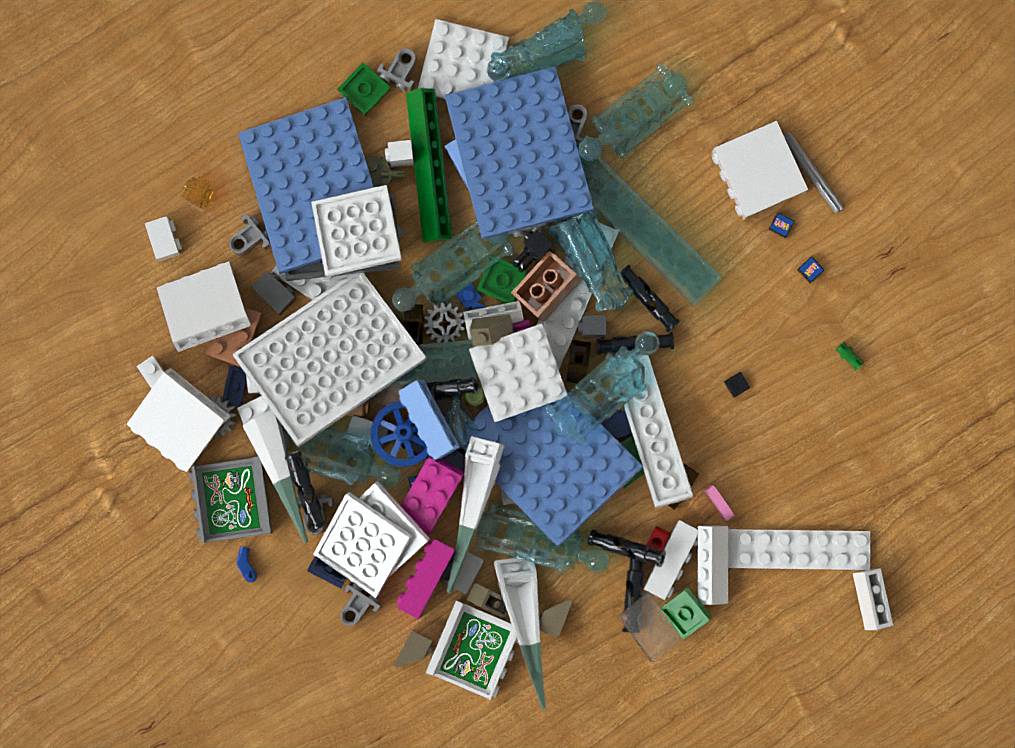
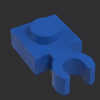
[455,283,485,310]

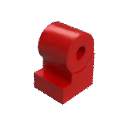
[646,526,670,551]

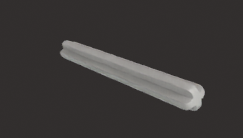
[784,132,844,213]

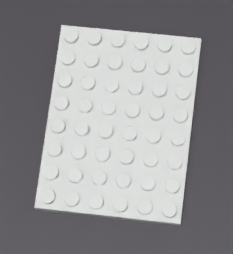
[232,273,426,447]

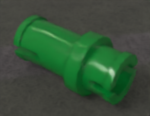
[836,342,864,371]

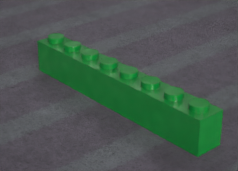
[406,88,452,243]

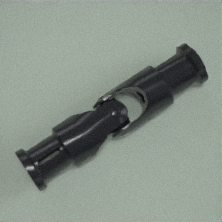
[617,265,680,332]
[596,332,674,355]
[402,377,479,400]
[284,451,327,530]
[588,529,666,567]
[622,558,644,633]

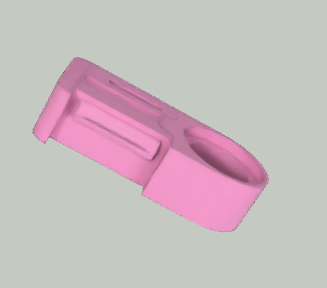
[704,485,734,522]

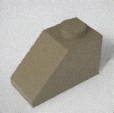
[470,315,514,346]
[466,583,508,619]
[539,600,573,638]
[394,630,434,667]

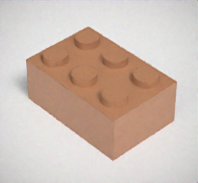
[511,250,582,322]
[205,307,264,368]

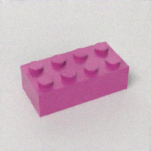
[401,456,465,537]
[396,539,455,619]

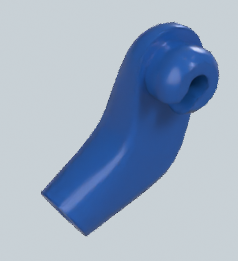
[236,546,257,582]

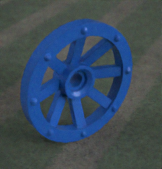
[371,401,429,467]

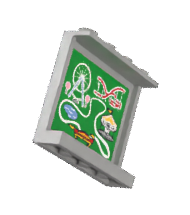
[189,456,272,543]

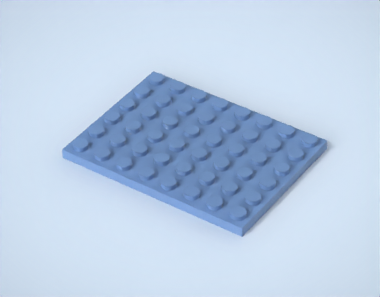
[445,66,594,240]
[238,97,374,274]
[454,389,643,548]

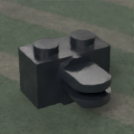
[512,229,555,273]

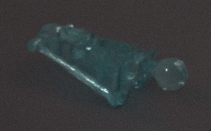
[487,1,606,82]
[579,62,694,161]
[546,210,633,311]
[392,221,515,312]
[544,331,660,446]
[282,425,401,487]
[475,500,610,573]

